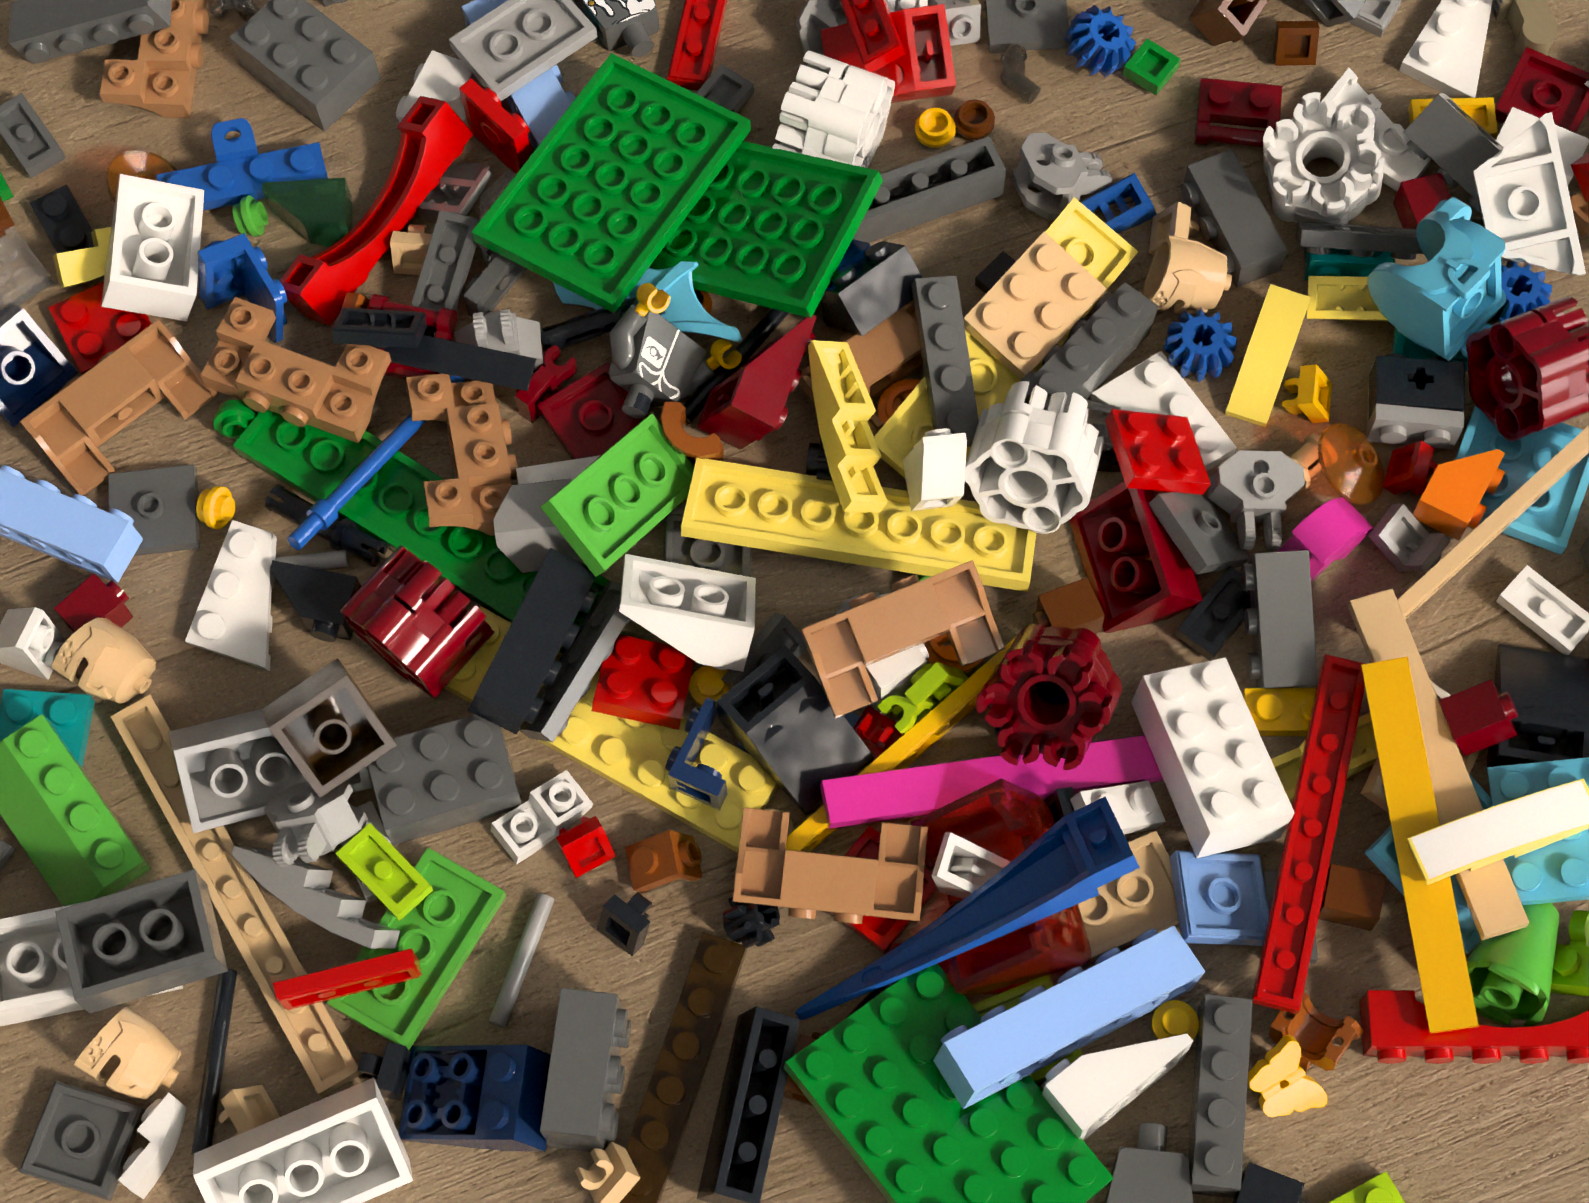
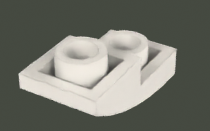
[490,770,593,865]
[118,1093,187,1199]

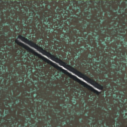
[684,308,789,424]
[191,969,237,1155]

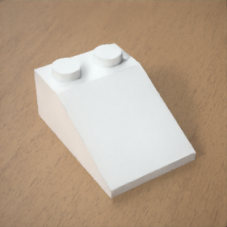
[102,174,204,322]
[619,554,756,672]
[1041,1034,1193,1141]

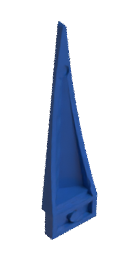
[795,796,1140,1021]

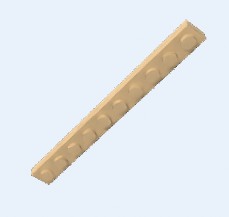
[110,694,362,1098]

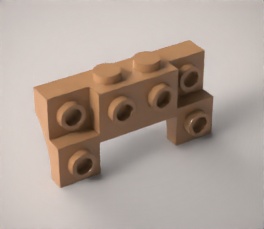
[100,0,209,118]
[200,297,391,443]
[798,300,923,436]
[20,319,218,496]
[406,373,517,536]
[801,560,1005,718]
[733,808,928,924]

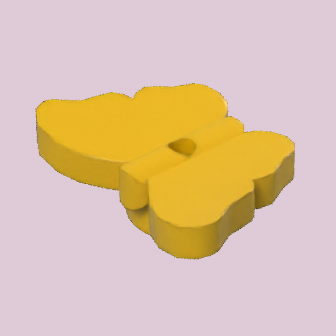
[1247,1035,1327,1117]

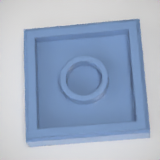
[1170,850,1269,946]

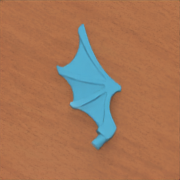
[553,261,743,343]

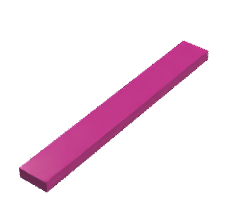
[820,735,1164,829]

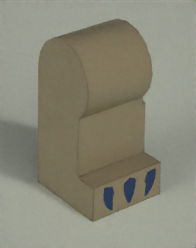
[1491,0,1558,58]

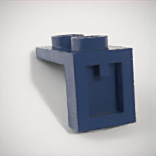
[665,697,727,810]

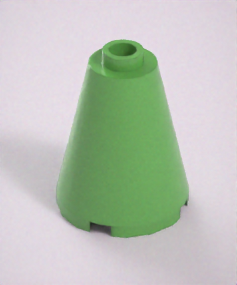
[1466,903,1560,1027]

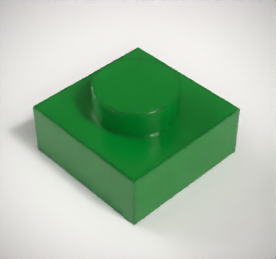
[1123,38,1181,95]

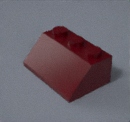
[1069,481,1202,633]

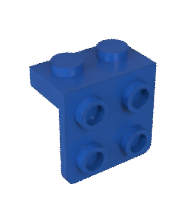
[198,233,287,343]

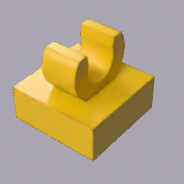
[1282,364,1333,423]

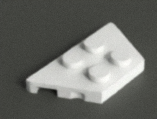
[1473,112,1586,276]

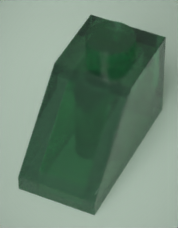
[262,178,352,246]

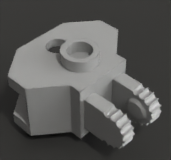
[1011,132,1113,220]
[455,309,545,374]
[1207,450,1305,550]
[264,781,368,868]

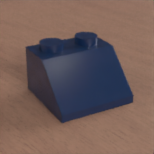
[0,303,78,427]

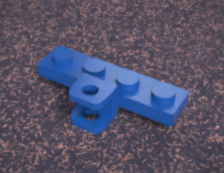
[156,118,329,211]

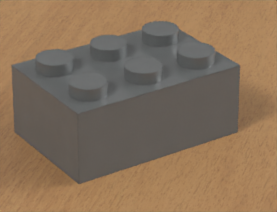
[229,0,381,132]
[368,714,523,846]
[55,869,228,1014]
[540,988,631,1152]

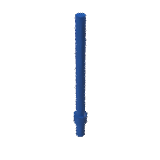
[287,375,464,550]

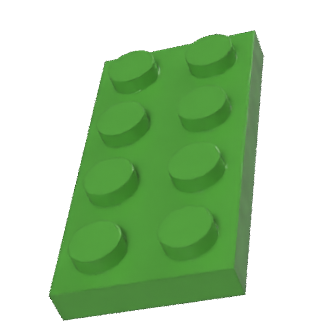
[540,414,694,577]
[327,847,507,1050]

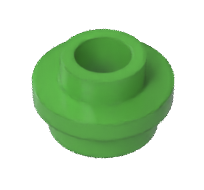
[232,195,268,237]

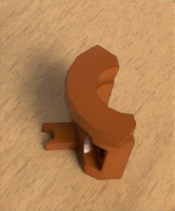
[661,402,724,464]
[1269,993,1364,1072]

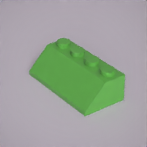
[0,714,151,906]

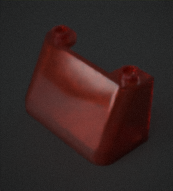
[910,778,1092,996]

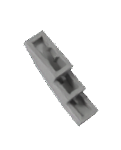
[231,846,400,949]

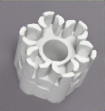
[773,50,895,168]
[1263,92,1385,224]
[965,381,1104,534]

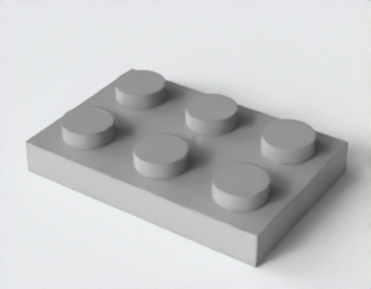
[449,0,597,101]

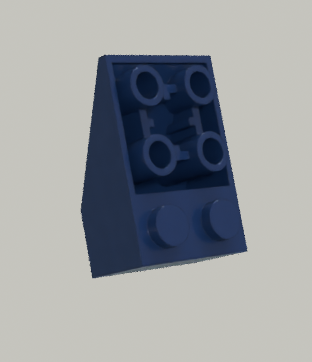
[398,1045,551,1152]

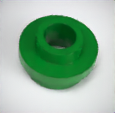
[213,400,256,439]

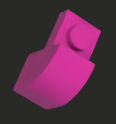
[1277,497,1374,583]

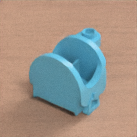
[1367,197,1506,361]

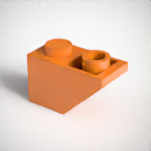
[1413,449,1506,541]

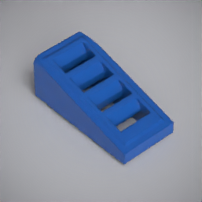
[1080,172,1156,234]

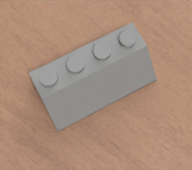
[168,709,372,833]

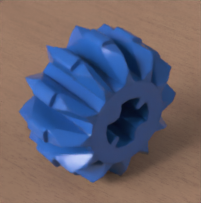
[1064,5,1136,77]
[1491,261,1552,322]
[1163,307,1237,383]

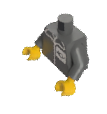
[609,283,742,419]

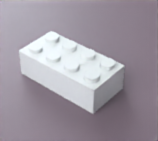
[1131,657,1295,858]
[0,901,183,1026]
[193,1078,413,1203]

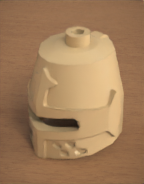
[1143,235,1232,314]
[51,618,156,704]
[74,1007,181,1100]

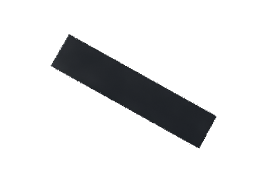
[384,335,536,391]

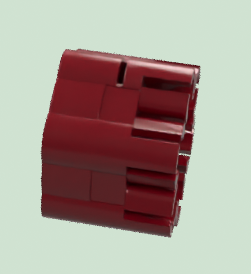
[1466,296,1589,441]
[339,545,495,699]
[976,624,1122,770]

